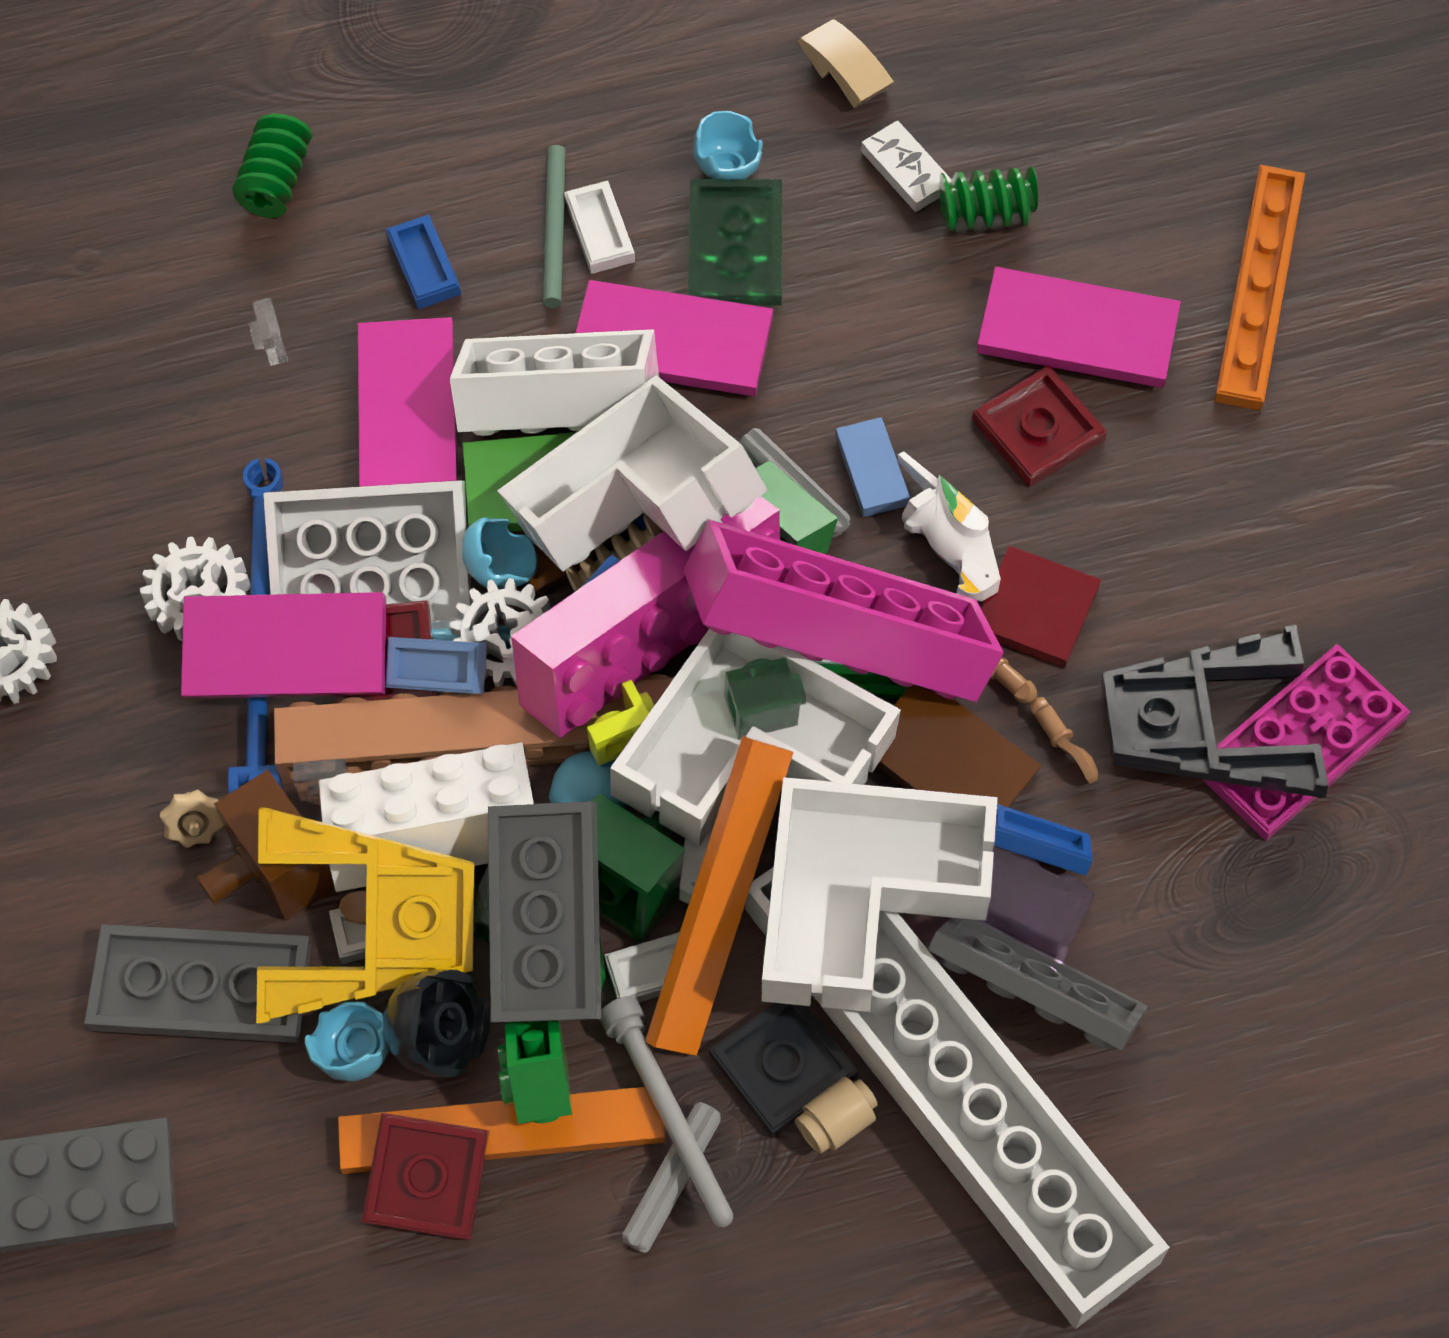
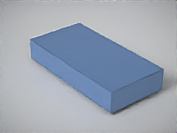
[835,417,910,517]
[385,637,487,694]

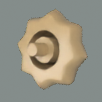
[160,789,224,848]

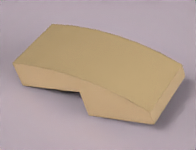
[797,19,894,108]

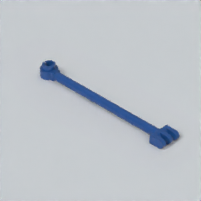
[228,458,284,794]

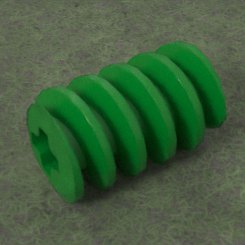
[232,113,313,218]
[940,166,1038,231]

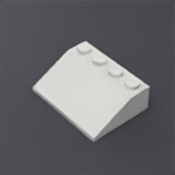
[263,480,472,629]

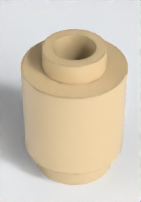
[795,1076,878,1154]

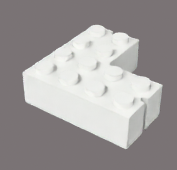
[497,375,768,572]
[610,629,901,846]
[762,777,997,1012]

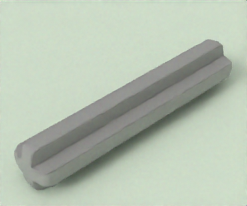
[740,428,850,538]
[623,1102,721,1253]

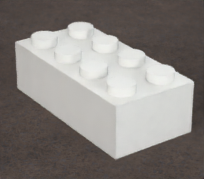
[450,329,659,436]
[319,742,534,892]

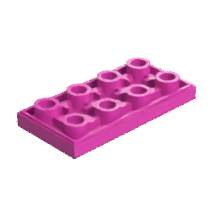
[977,267,1181,388]
[576,280,773,397]
[358,317,458,487]
[181,592,386,699]
[1202,644,1410,841]

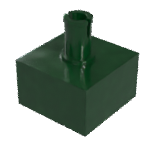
[592,793,685,944]

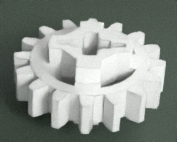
[140,537,251,641]
[449,578,550,688]
[0,599,57,704]

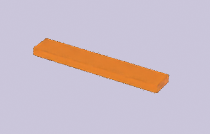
[1214,165,1305,411]
[645,736,794,1056]
[338,1087,665,1174]

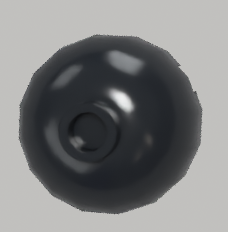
[383,969,490,1078]

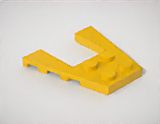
[256,807,474,1023]

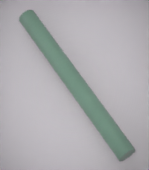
[543,145,565,308]

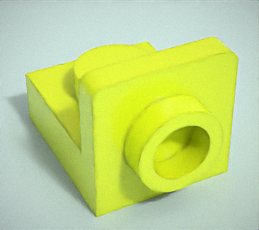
[587,679,654,766]

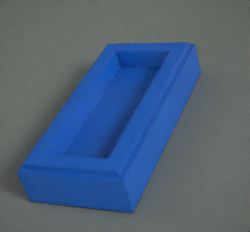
[385,214,461,309]
[994,804,1093,876]

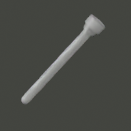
[599,996,733,1227]

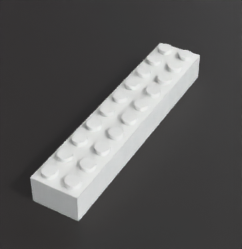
[745,867,1170,1329]

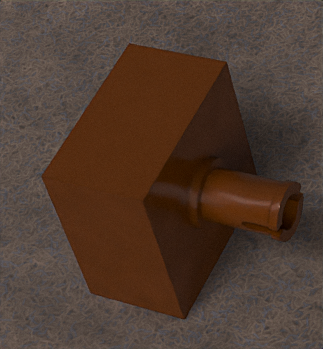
[196,769,335,921]

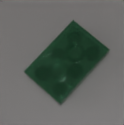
[688,179,782,306]

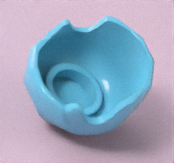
[693,111,763,184]
[462,518,538,590]
[549,751,627,809]
[304,1002,389,1082]

